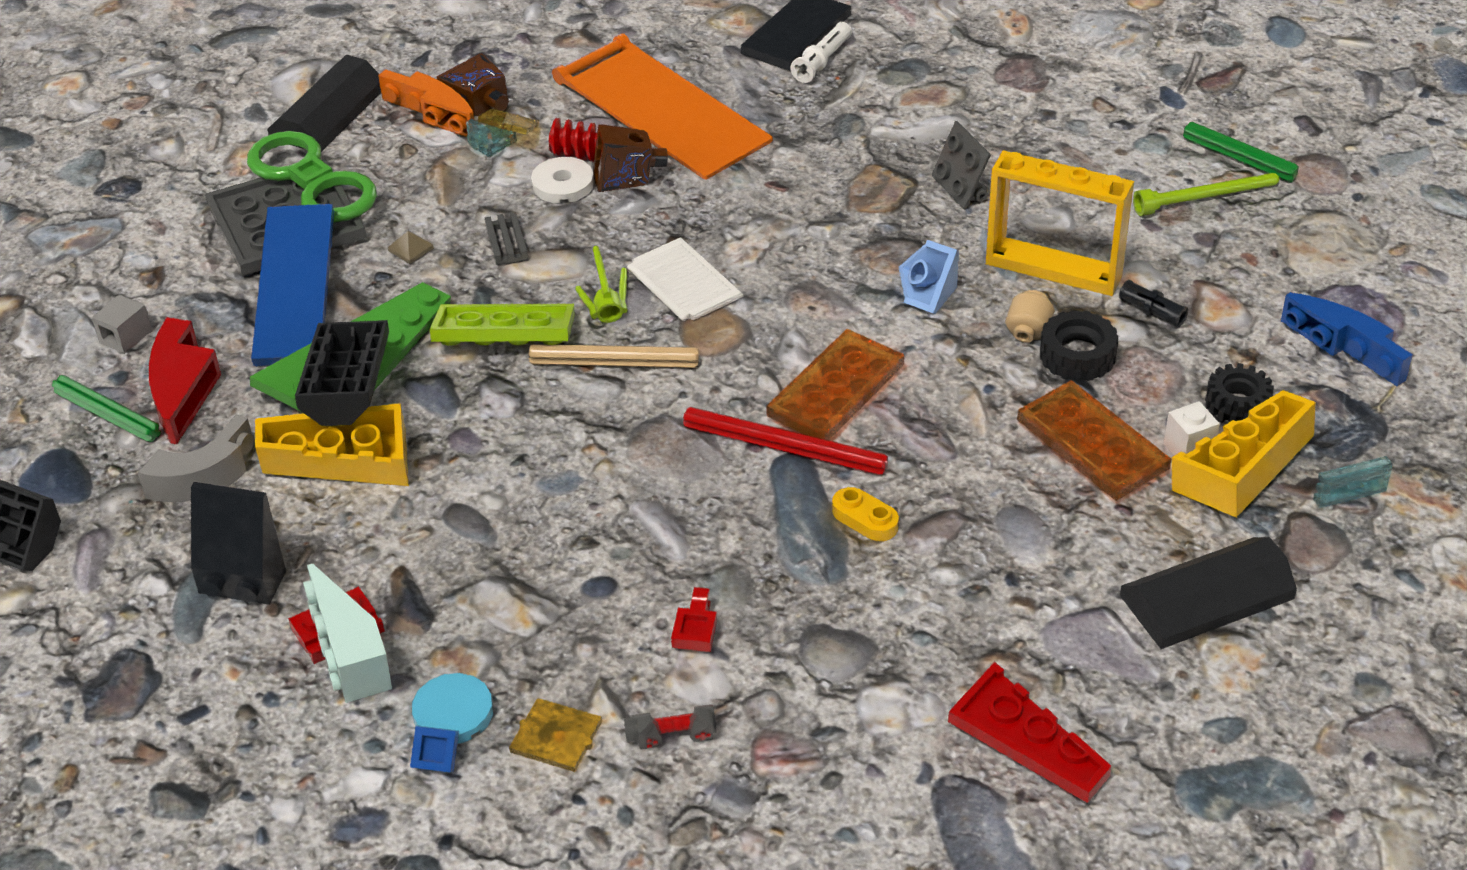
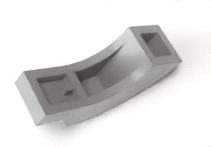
[138,414,255,502]

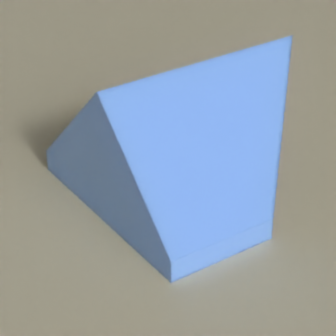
[899,240,959,314]

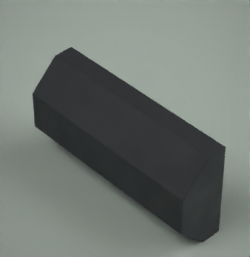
[267,55,381,152]
[295,320,389,426]
[0,480,61,571]
[1120,537,1297,649]

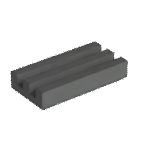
[484,212,528,265]

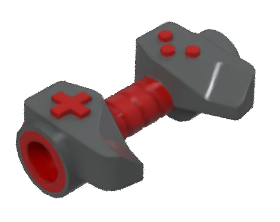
[624,704,717,749]

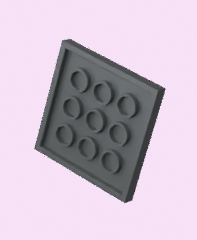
[205,158,367,276]

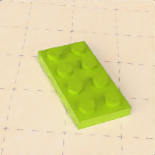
[430,304,575,346]

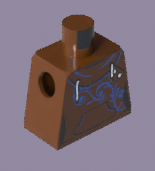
[436,53,509,116]
[593,124,668,192]

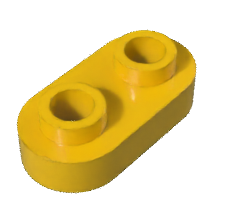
[832,487,899,541]

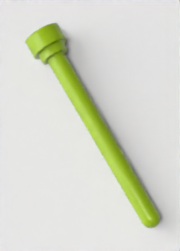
[1133,173,1279,216]

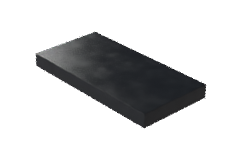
[741,0,851,71]

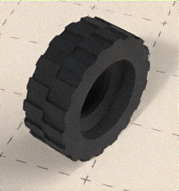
[1040,310,1118,381]

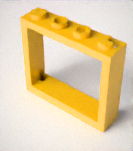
[985,150,1134,296]

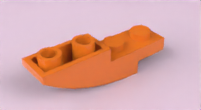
[378,69,476,139]

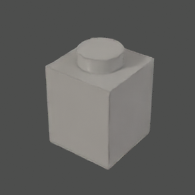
[91,294,152,354]

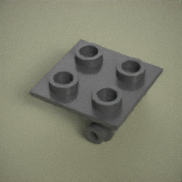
[932,121,991,209]

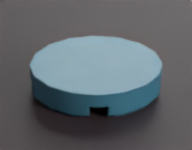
[412,673,493,744]

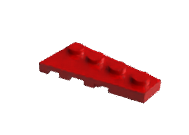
[948,661,1112,803]

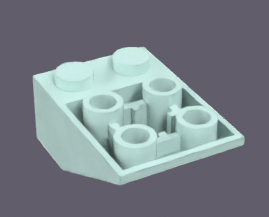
[303,564,392,703]

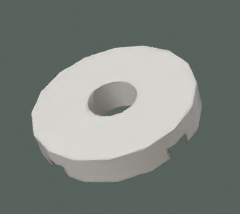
[531,157,594,203]

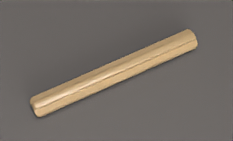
[529,344,699,368]

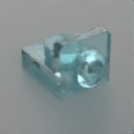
[466,119,517,158]

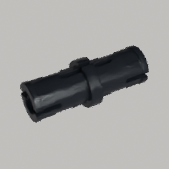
[1119,280,1189,327]

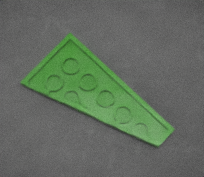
[250,282,451,411]

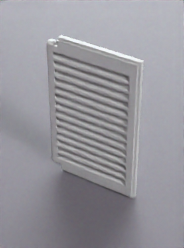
[627,237,744,321]

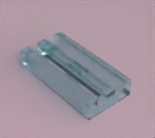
[1313,456,1393,508]

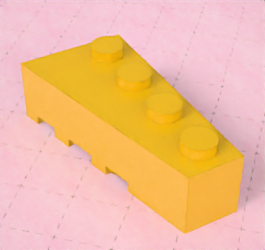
[1172,390,1316,518]
[255,403,409,486]

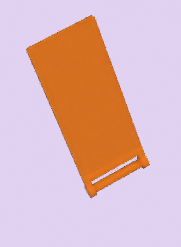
[552,33,773,180]

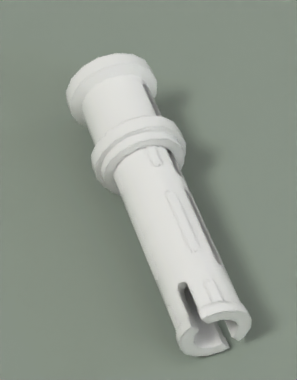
[790,22,852,83]

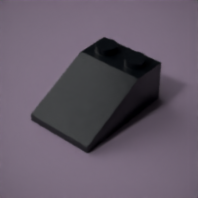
[191,482,286,605]

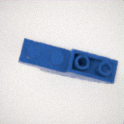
[1281,292,1413,386]

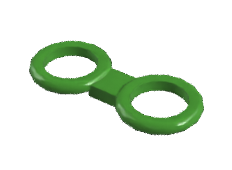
[247,131,377,222]

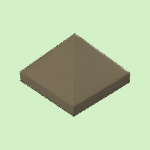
[388,231,434,264]

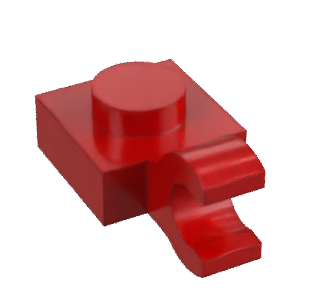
[671,587,717,652]

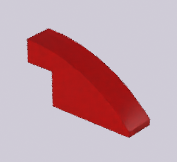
[149,317,221,444]

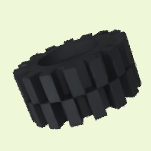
[1205,363,1274,423]

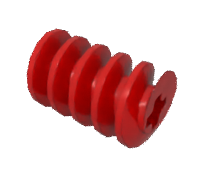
[549,117,605,163]

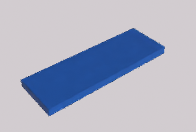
[251,204,334,366]

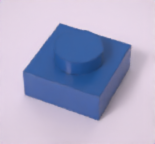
[410,725,459,773]

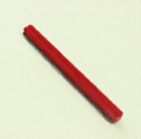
[683,407,888,475]

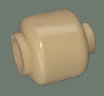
[1005,290,1055,343]

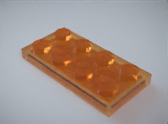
[766,329,904,440]
[1017,380,1172,501]

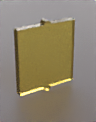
[477,108,539,135]
[509,698,602,772]

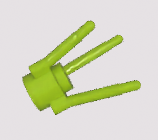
[575,246,628,323]

